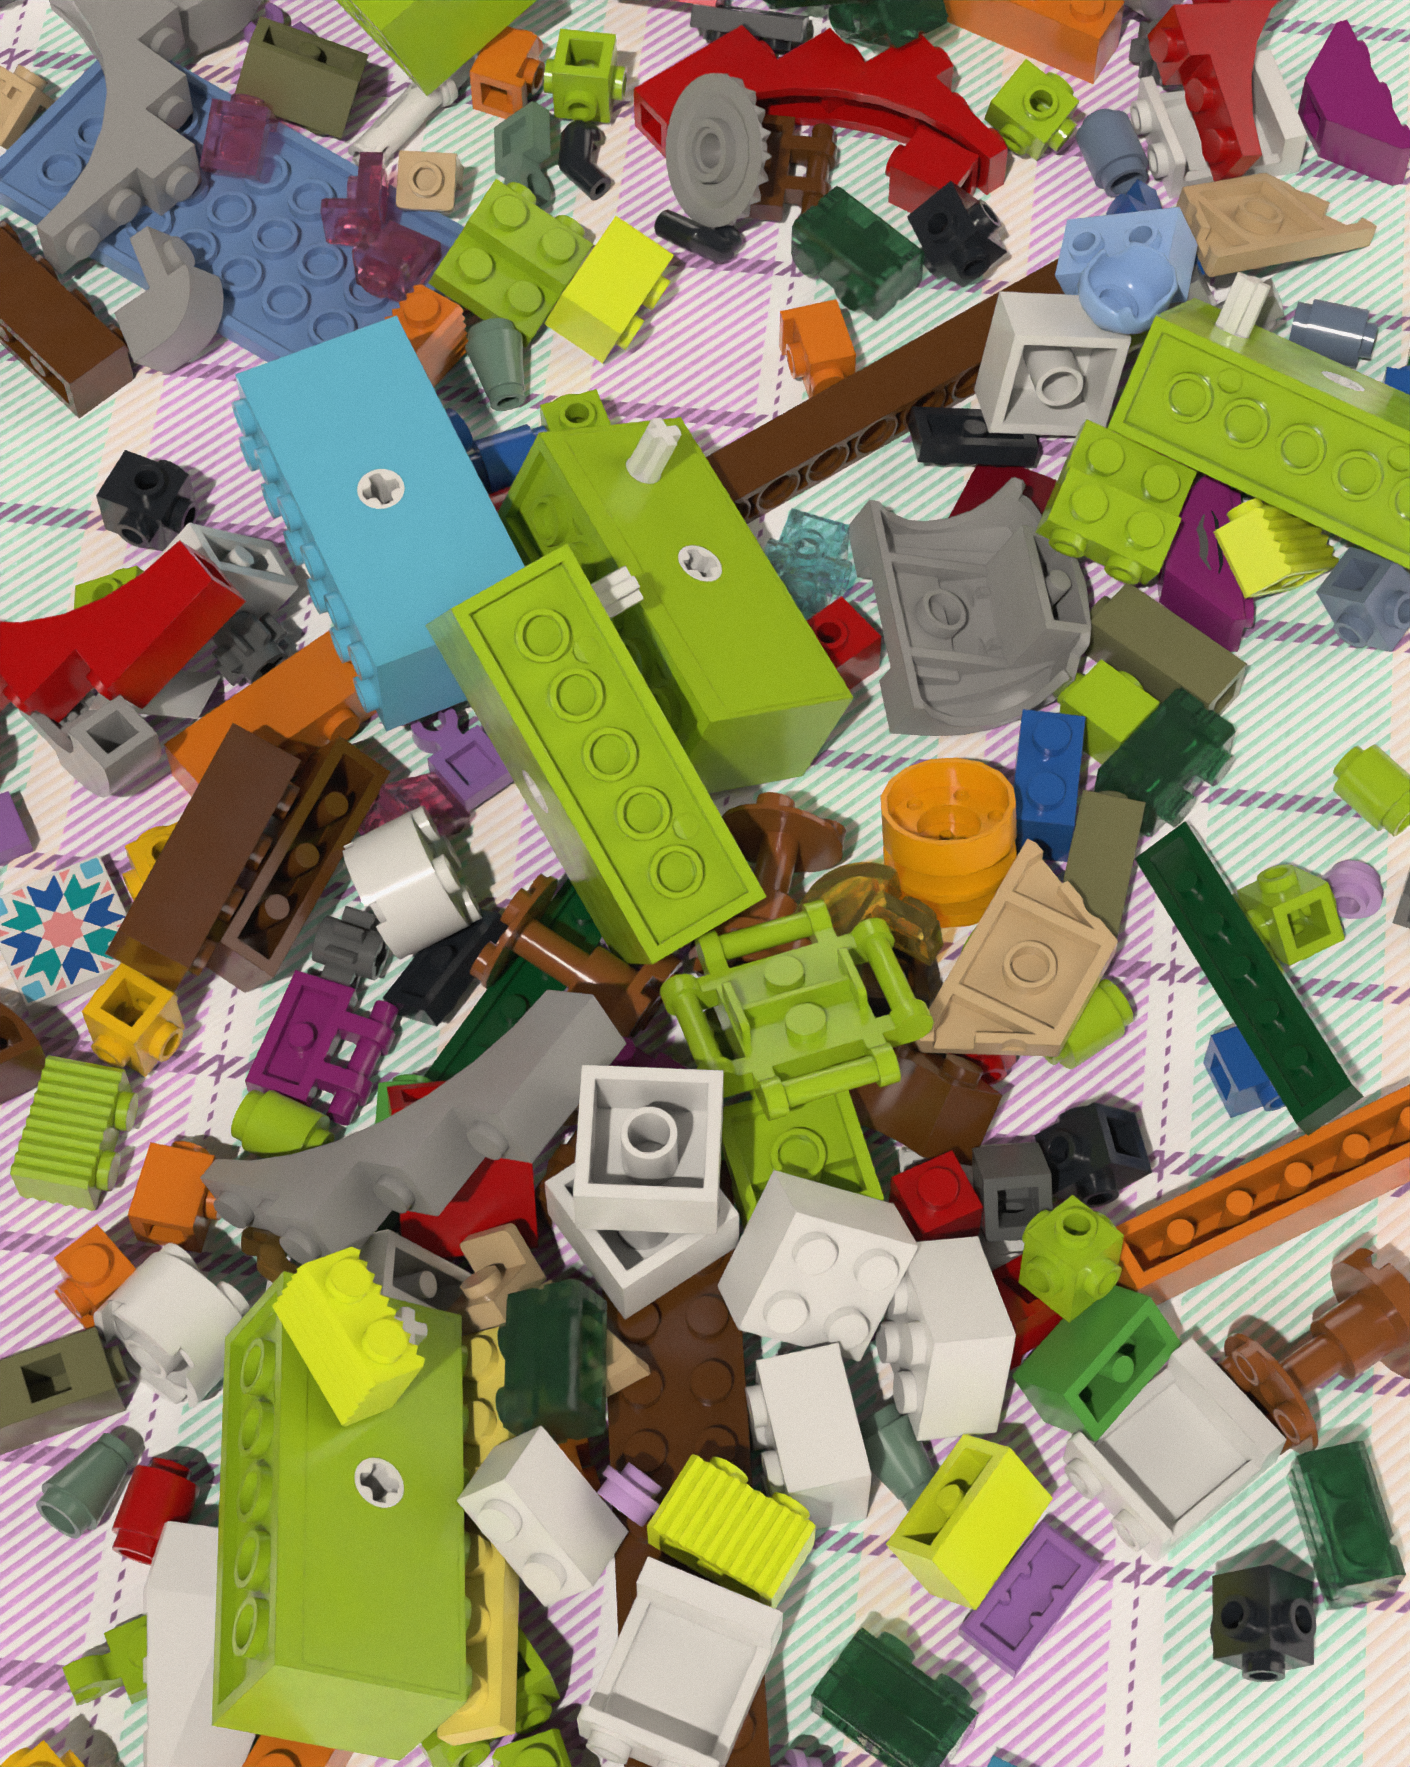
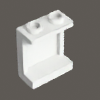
[1130,49,1307,199]
[1063,1337,1287,1563]
[577,1557,783,1767]

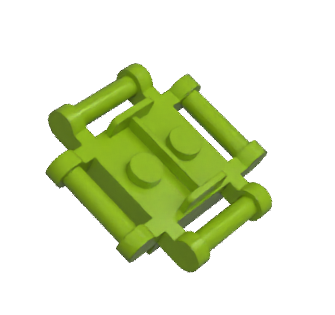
[659,899,934,1121]

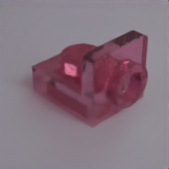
[200,94,279,181]
[320,152,389,246]
[352,220,442,303]
[358,772,471,837]

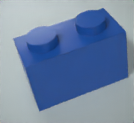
[1013,709,1086,862]

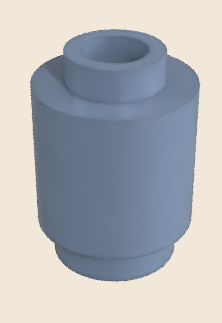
[1076,108,1148,197]
[1289,299,1378,368]

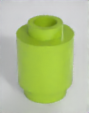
[1333,744,1410,837]
[1043,979,1133,1069]
[231,1089,335,1159]

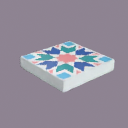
[0,854,127,1017]

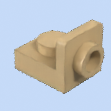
[0,64,55,150]
[396,150,464,213]
[447,1223,547,1335]

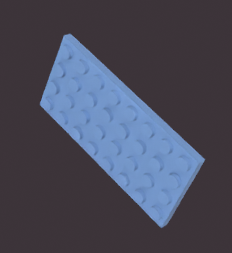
[0,60,464,362]

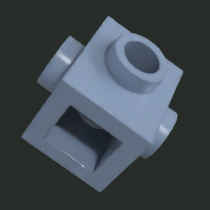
[1316,547,1410,652]

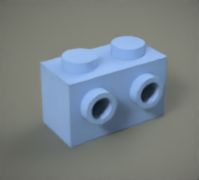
[1055,207,1198,303]

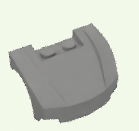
[847,477,1091,736]

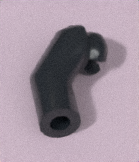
[558,120,611,200]
[654,209,742,263]

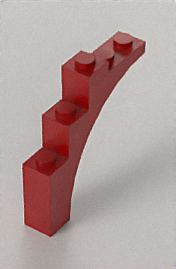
[1147,0,1283,181]
[633,25,1008,195]
[0,540,246,723]

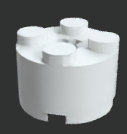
[342,805,482,960]
[93,1243,250,1408]

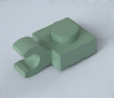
[494,101,551,207]

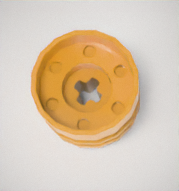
[880,757,1017,928]

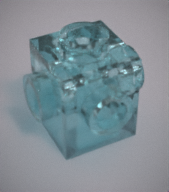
[764,508,853,614]

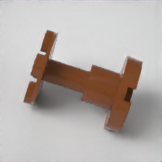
[689,792,846,977]
[470,873,683,1038]
[1216,1248,1410,1455]

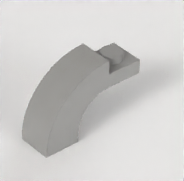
[19,691,161,798]

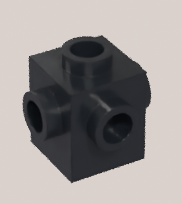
[907,181,1007,287]
[96,450,199,551]
[1034,1102,1152,1208]
[1210,1564,1317,1682]

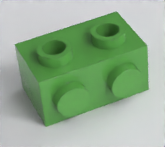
[1012,1285,1182,1442]

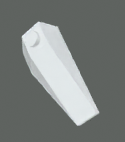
[143,1521,256,1767]

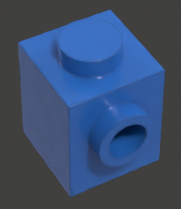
[1203,1026,1285,1118]

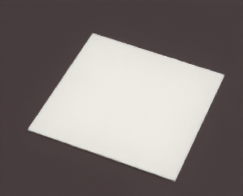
[89,670,222,719]

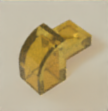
[793,862,944,967]

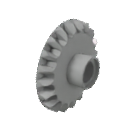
[666,73,772,228]

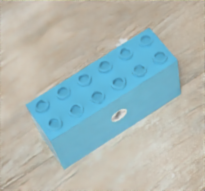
[231,315,525,731]

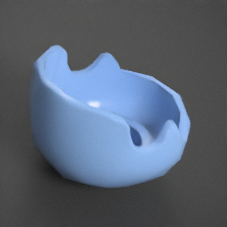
[1077,241,1178,334]

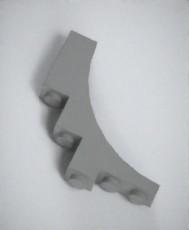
[36,0,202,274]
[200,990,626,1264]

